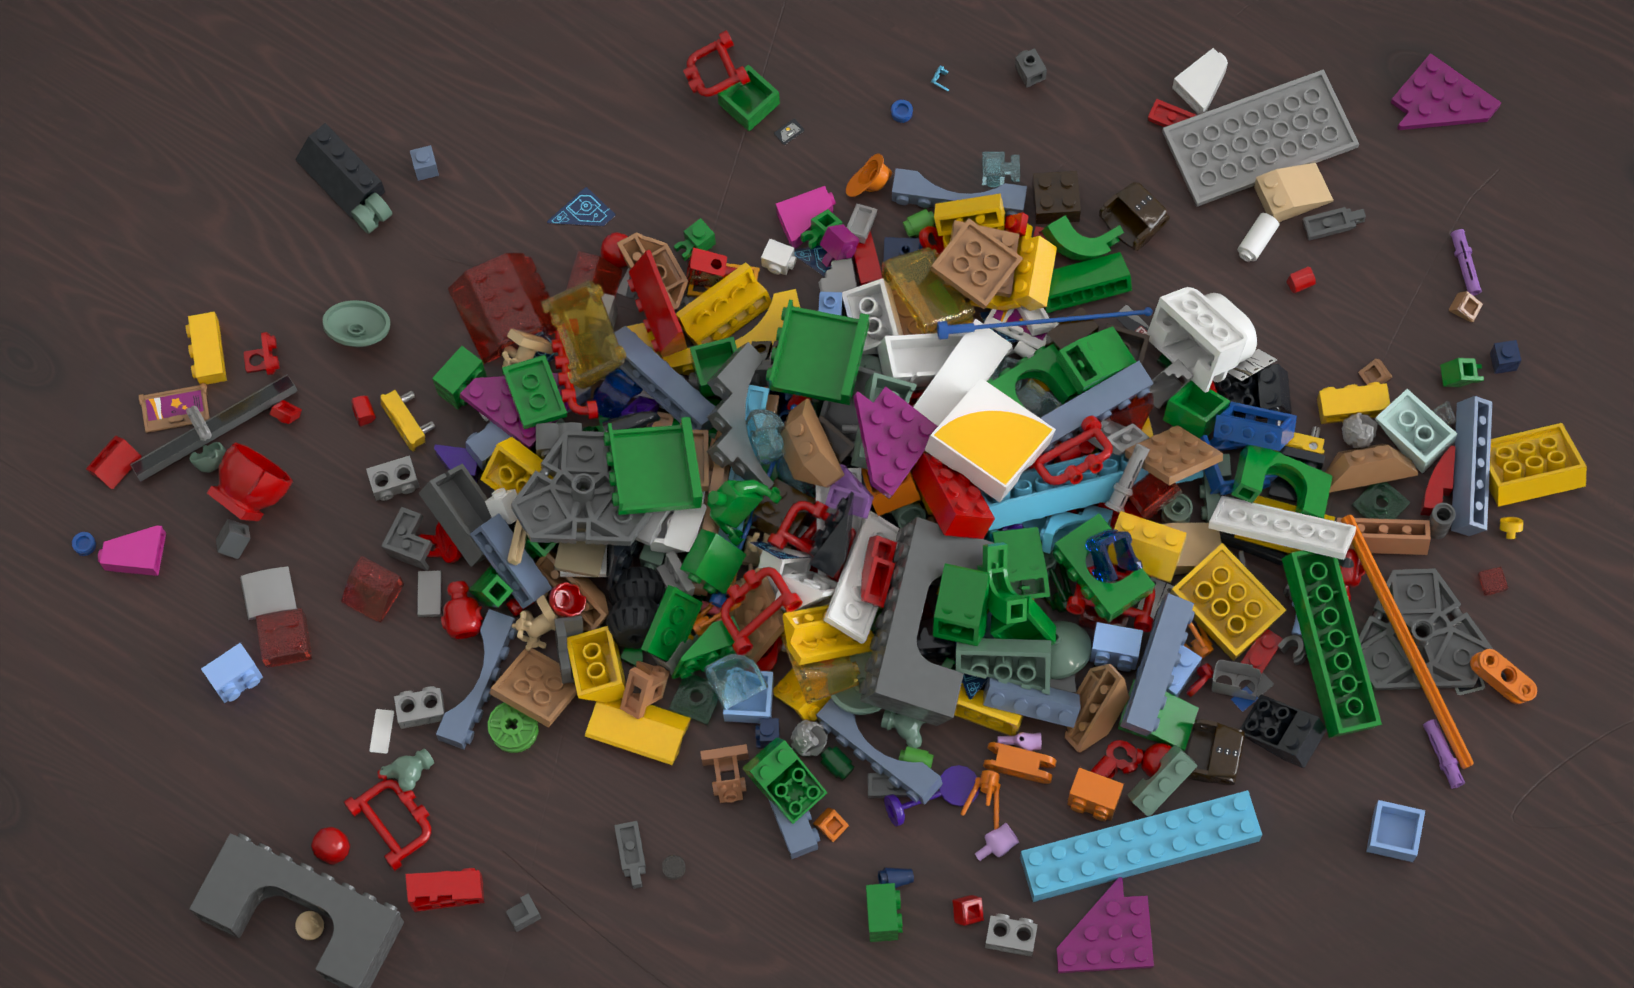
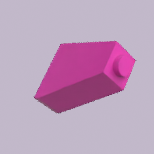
[776,186,836,249]
[98,525,166,576]

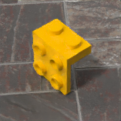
[773,663,831,722]

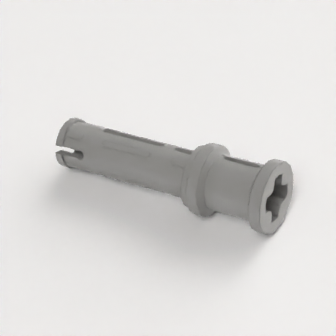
[1105,443,1150,512]

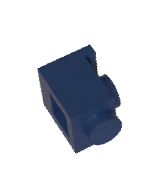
[755,718,780,748]

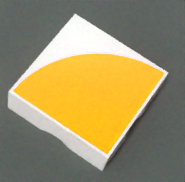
[925,378,1056,502]

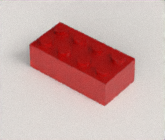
[911,453,995,539]

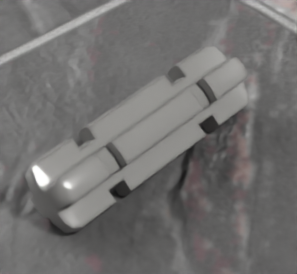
[186,406,212,441]

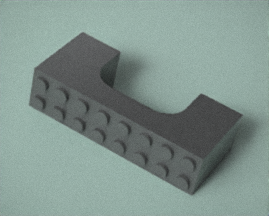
[859,517,993,726]
[189,833,404,988]

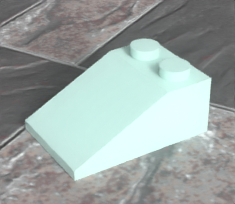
[1375,389,1457,473]

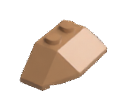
[617,233,688,311]
[777,399,845,488]
[1325,444,1418,493]
[536,551,609,631]
[1065,664,1130,752]

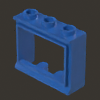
[1213,402,1297,451]
[1200,435,1278,495]

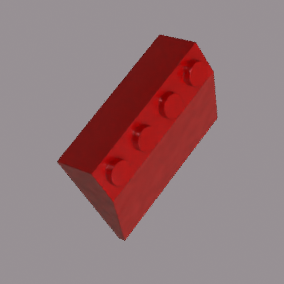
[627,250,687,358]

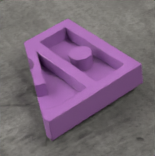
[825,464,874,519]

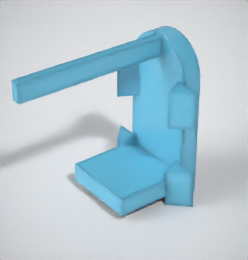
[931,65,949,91]

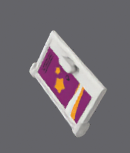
[984,308,1059,349]

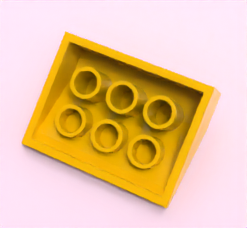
[1489,423,1587,507]
[1170,543,1286,661]

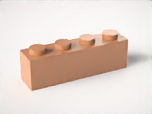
[1336,518,1431,555]

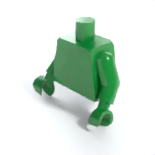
[707,479,782,546]

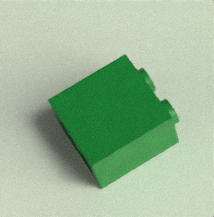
[680,529,747,595]

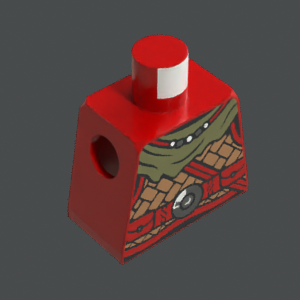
[686,248,737,287]

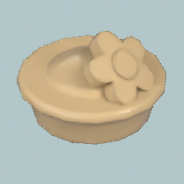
[295,911,324,940]

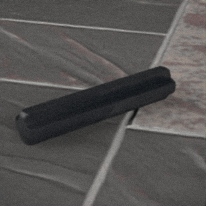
[1220,532,1286,565]

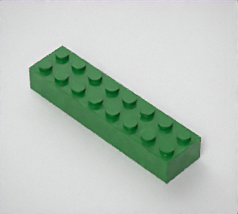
[1282,550,1382,738]

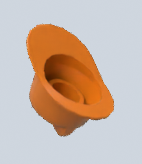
[846,154,892,197]

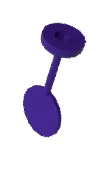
[884,765,980,827]

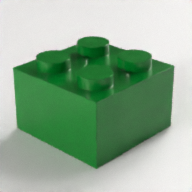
[717,65,780,131]
[690,337,737,398]
[432,346,487,410]
[1163,380,1230,439]
[990,595,1056,645]
[866,883,903,942]

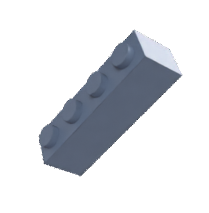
[470,513,552,609]
[983,677,1080,728]
[768,799,820,859]

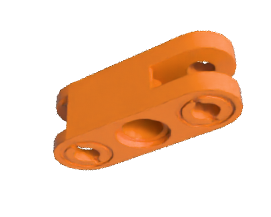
[1470,649,1537,704]
[983,742,1057,784]

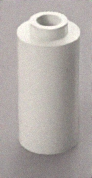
[1237,213,1279,262]

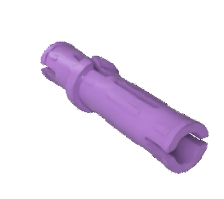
[1450,229,1482,296]
[1423,719,1465,789]

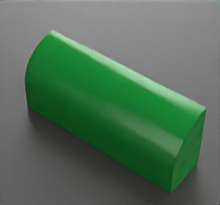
[1044,252,1132,313]

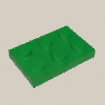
[502,355,567,430]
[641,585,703,662]

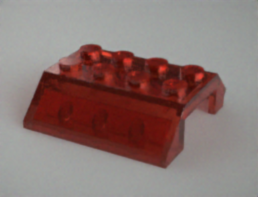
[448,253,563,364]

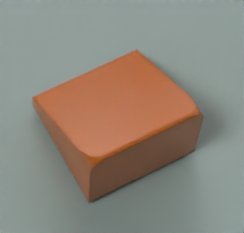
[813,808,849,842]

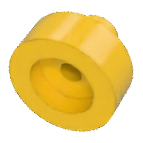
[1500,517,1523,539]

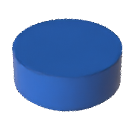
[891,100,913,123]
[72,532,96,556]

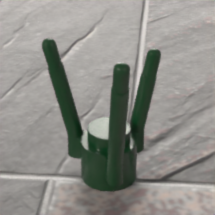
[1043,564,1073,613]

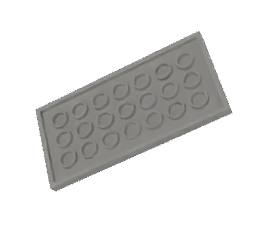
[1162,69,1359,207]

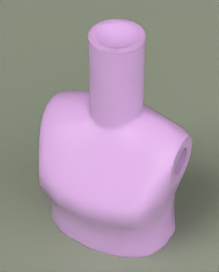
[997,732,1042,751]
[975,823,1019,861]

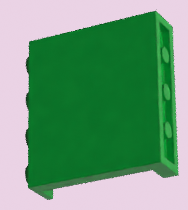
[766,299,869,405]
[603,417,703,515]

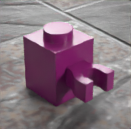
[820,224,860,267]

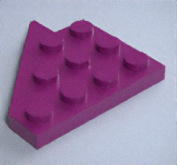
[1391,53,1501,130]
[460,373,570,450]
[853,386,938,499]
[1056,877,1154,973]

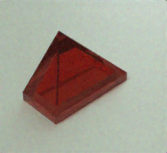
[1109,393,1154,430]

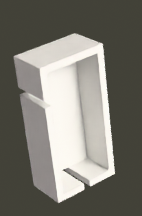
[877,333,965,387]

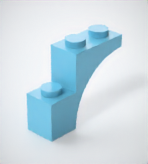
[1040,505,1113,553]

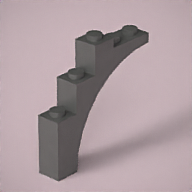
[706,342,774,489]

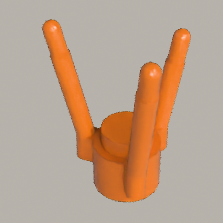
[693,603,741,637]
[1184,622,1214,659]
[961,770,1001,830]

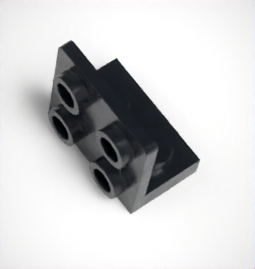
[1269,446,1325,502]

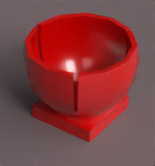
[207,442,293,521]

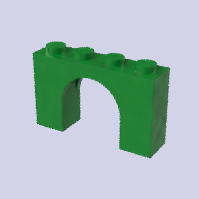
[986,344,1079,408]
[1231,444,1333,519]
[1053,513,1155,623]
[469,536,557,608]

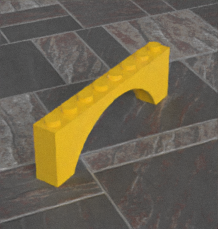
[626,289,800,384]

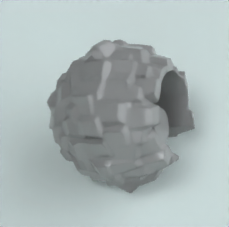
[1341,412,1378,449]
[790,720,828,756]

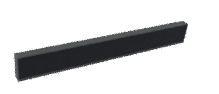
[130,374,298,482]

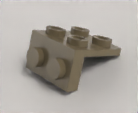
[554,528,606,577]

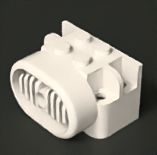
[1147,287,1257,393]

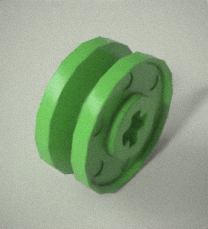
[488,703,539,753]

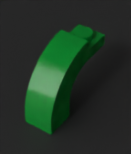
[1041,215,1124,261]
[977,542,1027,624]

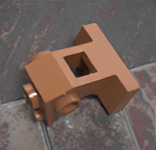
[620,661,670,719]
[700,744,749,803]

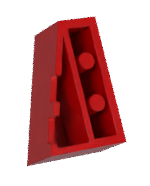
[405,868,485,912]

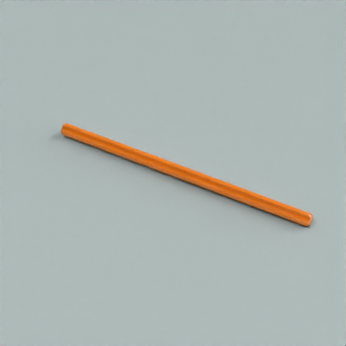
[1341,515,1474,769]

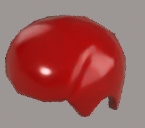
[601,232,628,268]
[549,582,586,618]
[1141,743,1172,777]
[311,827,350,865]

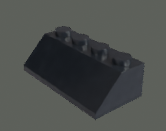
[295,123,385,219]

